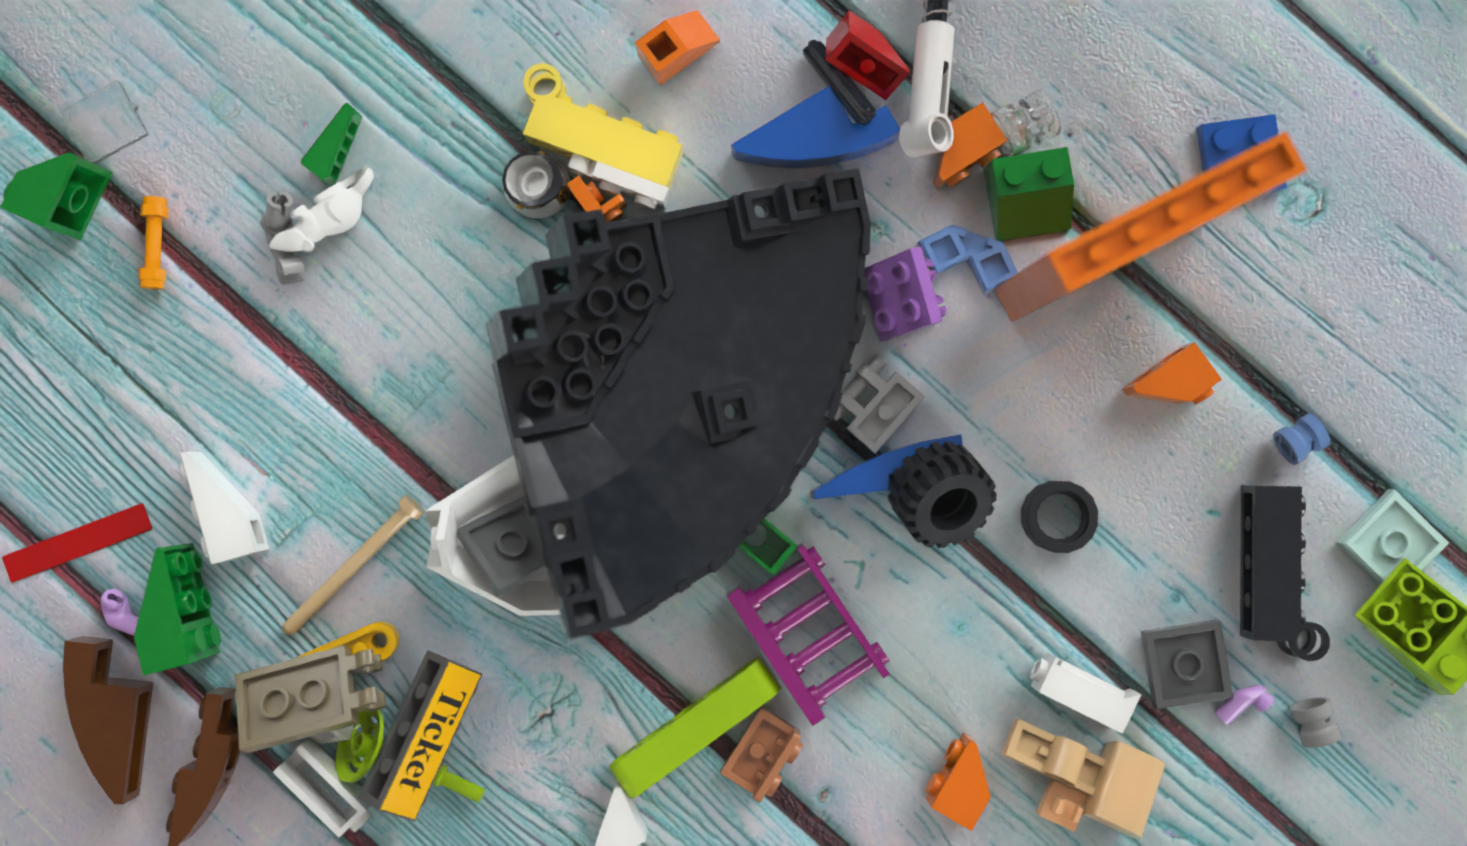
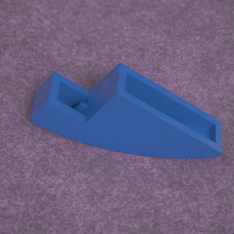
[731,86,900,169]

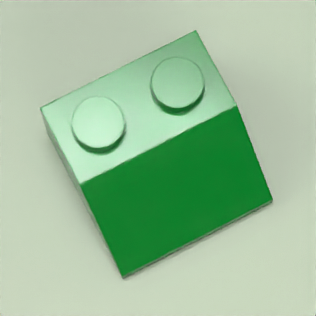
[983,147,1074,242]
[0,152,112,240]

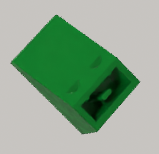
[134,543,221,676]

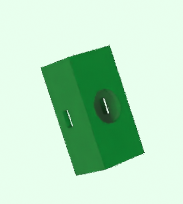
[738,518,798,576]

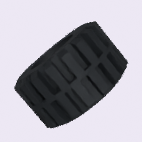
[888,441,997,548]

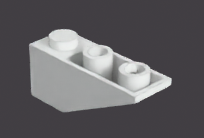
[180,452,269,565]

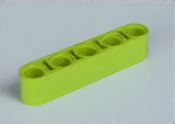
[608,656,782,799]

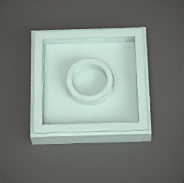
[1336,489,1449,585]

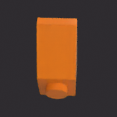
[1122,342,1222,404]

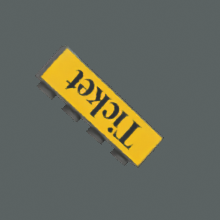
[358,650,483,821]

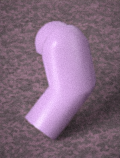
[101,589,138,636]
[1214,684,1275,725]

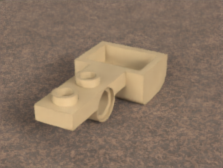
[1001,719,1166,839]

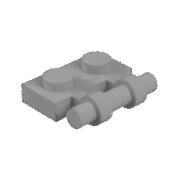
[834,355,925,454]

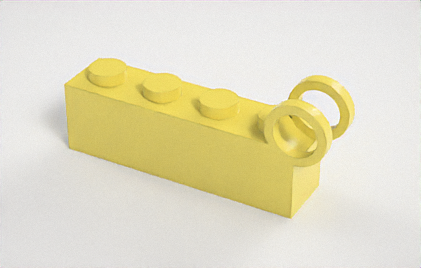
[523,63,683,190]

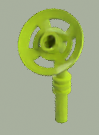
[335,710,486,803]

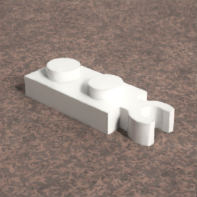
[568,154,671,211]

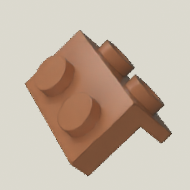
[720,706,803,803]

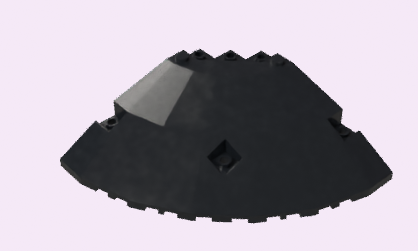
[486,168,871,639]

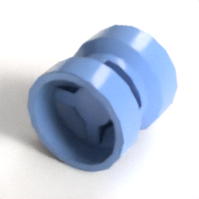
[1273,414,1331,465]

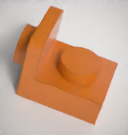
[567,176,627,222]

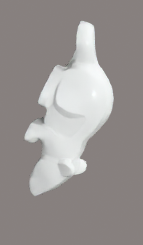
[269,165,374,253]

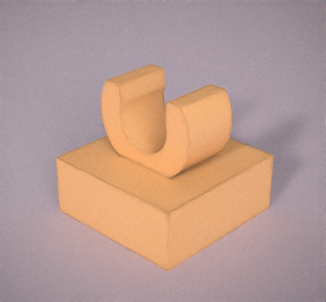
[1036,779,1087,832]

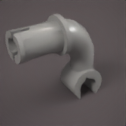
[261,191,305,285]

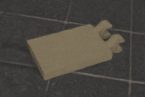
[235,645,387,753]

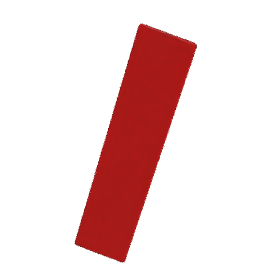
[2,503,152,583]

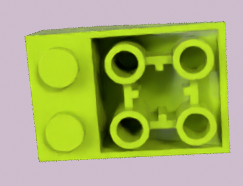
[1353,558,1467,695]

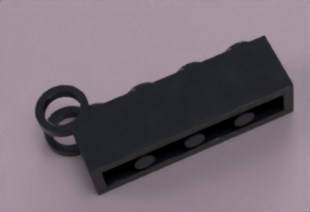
[1240,485,1330,661]

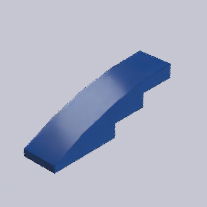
[811,434,963,499]

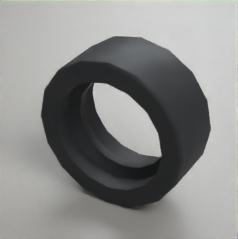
[1021,481,1098,553]

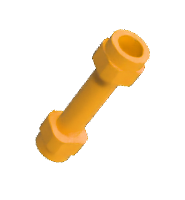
[138,196,169,290]

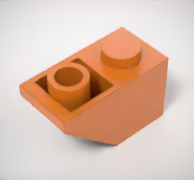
[635,10,720,86]
[933,102,1008,189]
[925,732,991,831]

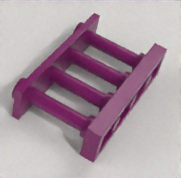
[727,543,890,726]

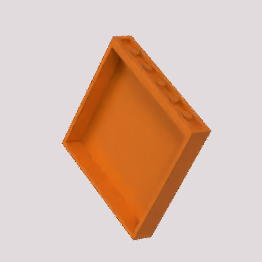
[994,131,1307,322]

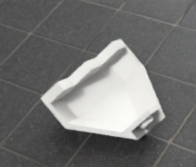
[425,455,566,616]

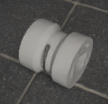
[1290,697,1342,748]

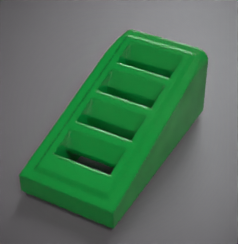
[301,103,363,186]

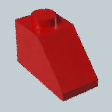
[825,10,910,100]

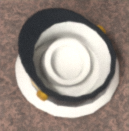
[502,151,571,218]

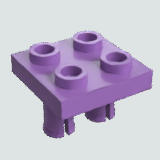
[865,247,946,342]

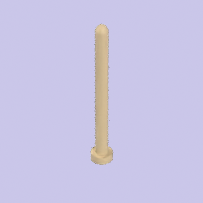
[282,494,425,635]

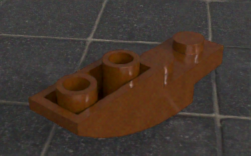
[166,687,241,846]

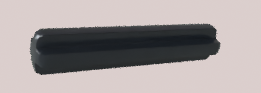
[803,39,876,126]

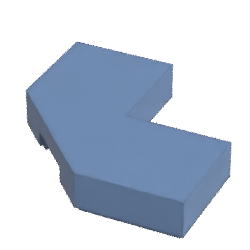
[917,225,1018,294]

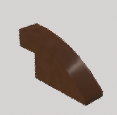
[63,636,153,805]

